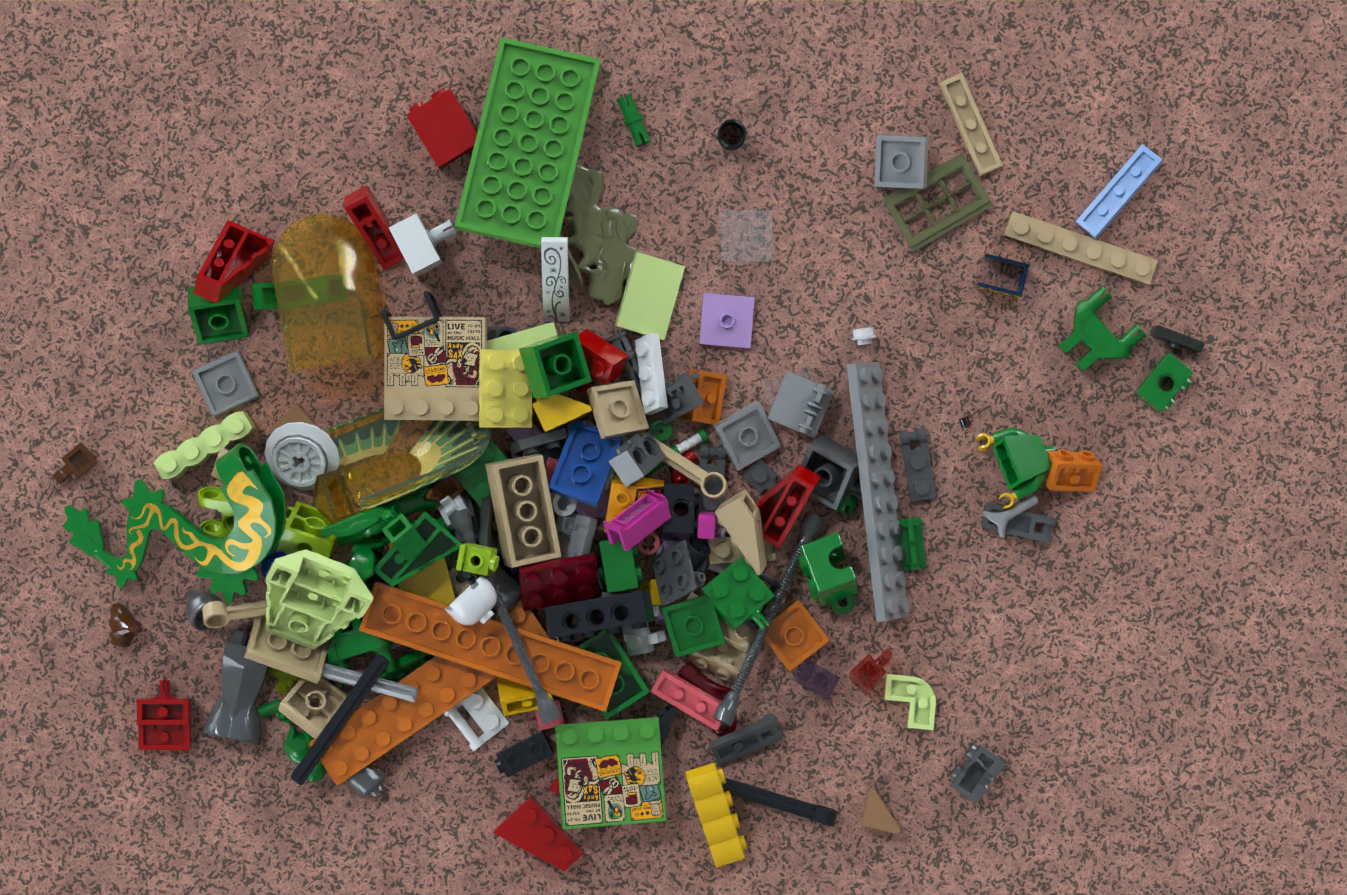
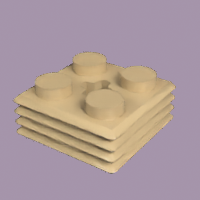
[278,676,347,739]

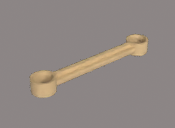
[594,417,728,499]
[202,600,267,628]

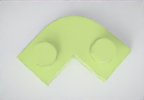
[884,674,936,730]

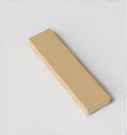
[938,73,1003,177]

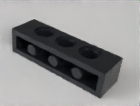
[544,590,655,642]

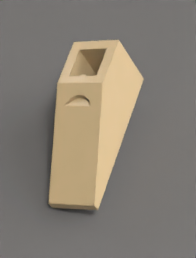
[714,489,767,575]

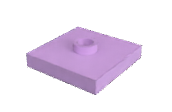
[699,293,755,349]

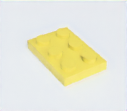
[479,349,532,428]

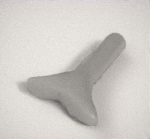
[983,494,1039,538]

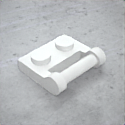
[444,687,510,751]

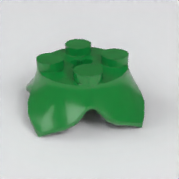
[345,537,391,583]

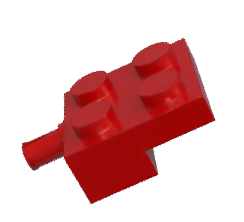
[137,680,191,750]

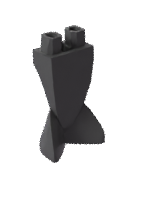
[202,630,270,745]

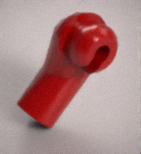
[671,450,698,484]

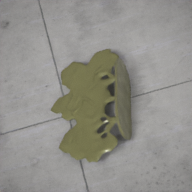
[560,164,643,306]

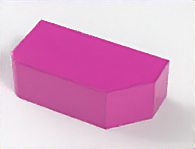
[697,511,717,539]

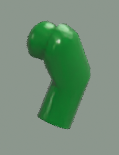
[257,700,292,723]

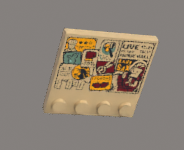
[384,317,487,421]

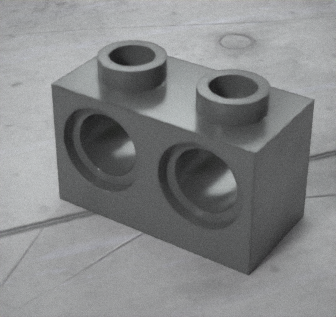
[608,431,666,487]

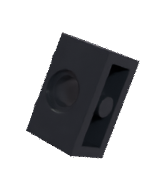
[661,483,699,541]

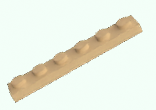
[1004,211,1158,285]

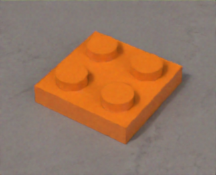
[758,600,830,672]

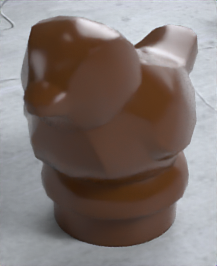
[109,603,142,647]

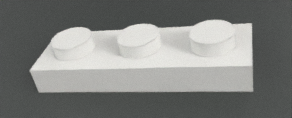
[635,333,668,415]

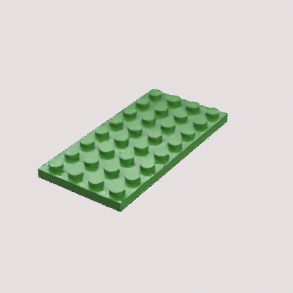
[454,37,601,249]

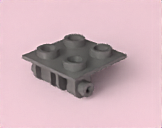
[651,540,706,607]

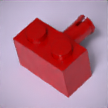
[575,329,629,393]

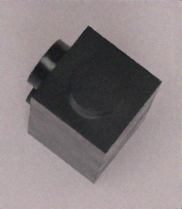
[494,730,554,777]

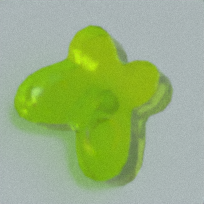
[269,667,297,694]

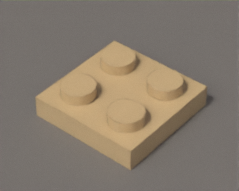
[587,380,649,439]

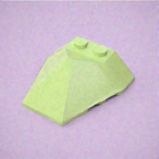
[266,549,373,650]

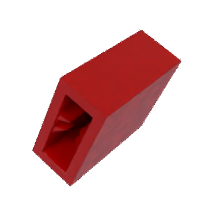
[406,88,477,170]

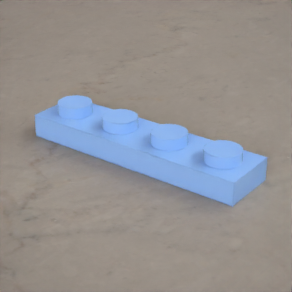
[1076,144,1163,239]

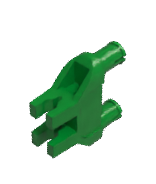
[1058,286,1147,372]
[326,617,397,688]

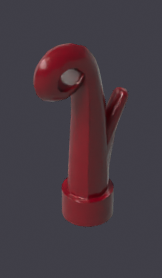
[676,661,737,737]

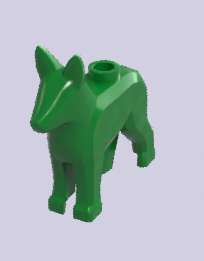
[321,485,439,546]

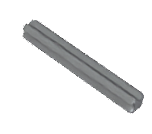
[321,664,419,702]

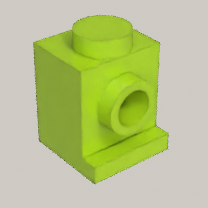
[456,543,499,576]

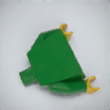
[976,427,1056,509]

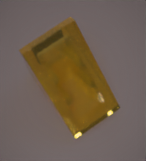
[312,469,355,524]

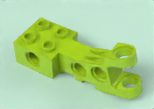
[197,486,346,559]

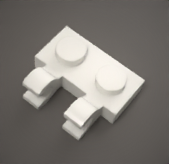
[622,605,667,656]

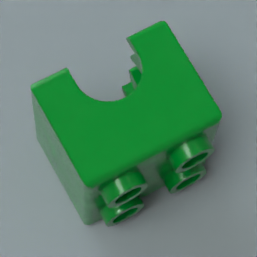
[798,533,859,606]

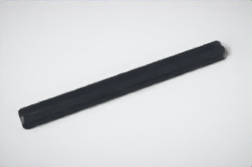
[291,654,389,785]

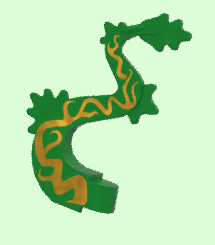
[63,443,286,604]

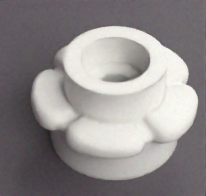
[851,327,876,345]

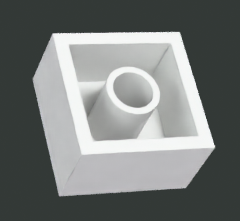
[389,214,457,277]

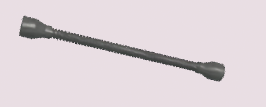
[448,508,562,725]
[712,512,824,726]

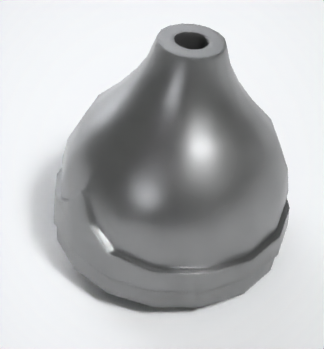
[185,590,223,631]

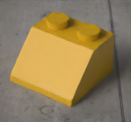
[532,394,593,433]

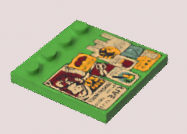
[555,717,666,829]

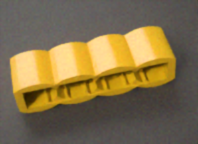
[685,762,748,868]

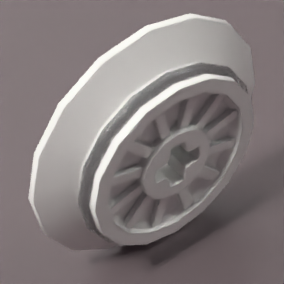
[264,422,340,491]

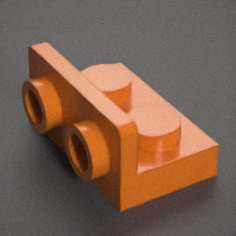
[681,369,727,425]
[1046,449,1103,492]

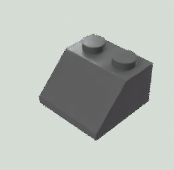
[801,435,859,511]

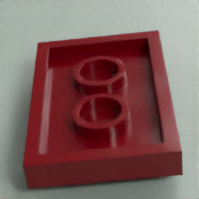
[518,553,599,611]

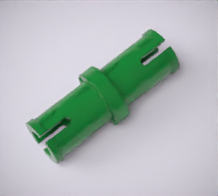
[616,93,651,147]

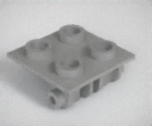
[767,371,834,438]

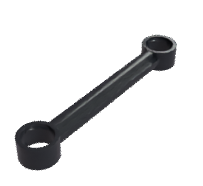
[686,767,838,827]

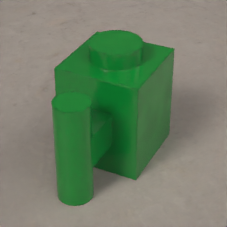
[381,510,428,561]

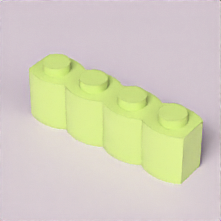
[154,412,256,480]

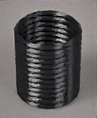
[718,119,746,150]
[686,536,711,571]

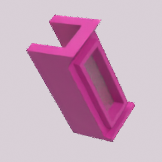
[603,489,671,551]

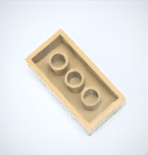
[485,454,561,568]

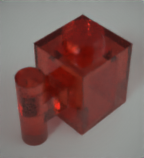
[849,649,892,696]

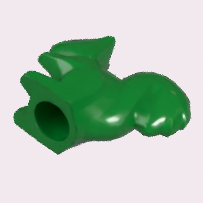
[283,724,327,782]

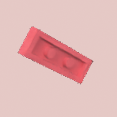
[650,668,721,731]

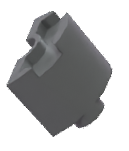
[950,743,1006,804]

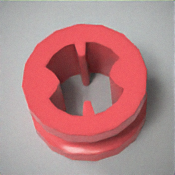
[637,533,660,554]

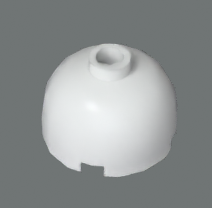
[445,575,497,625]

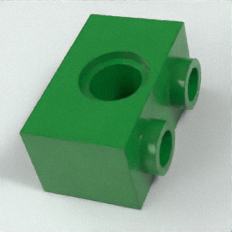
[1134,352,1193,412]

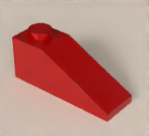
[344,185,405,270]

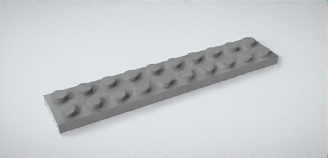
[847,362,910,622]

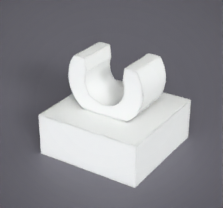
[438,494,473,530]

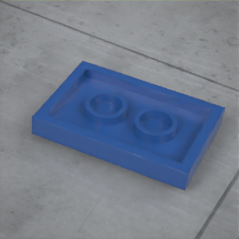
[548,420,623,507]

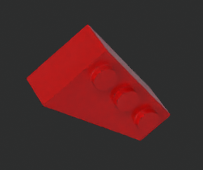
[193,220,275,304]
[755,464,821,549]
[493,795,584,872]

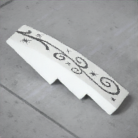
[541,237,570,322]

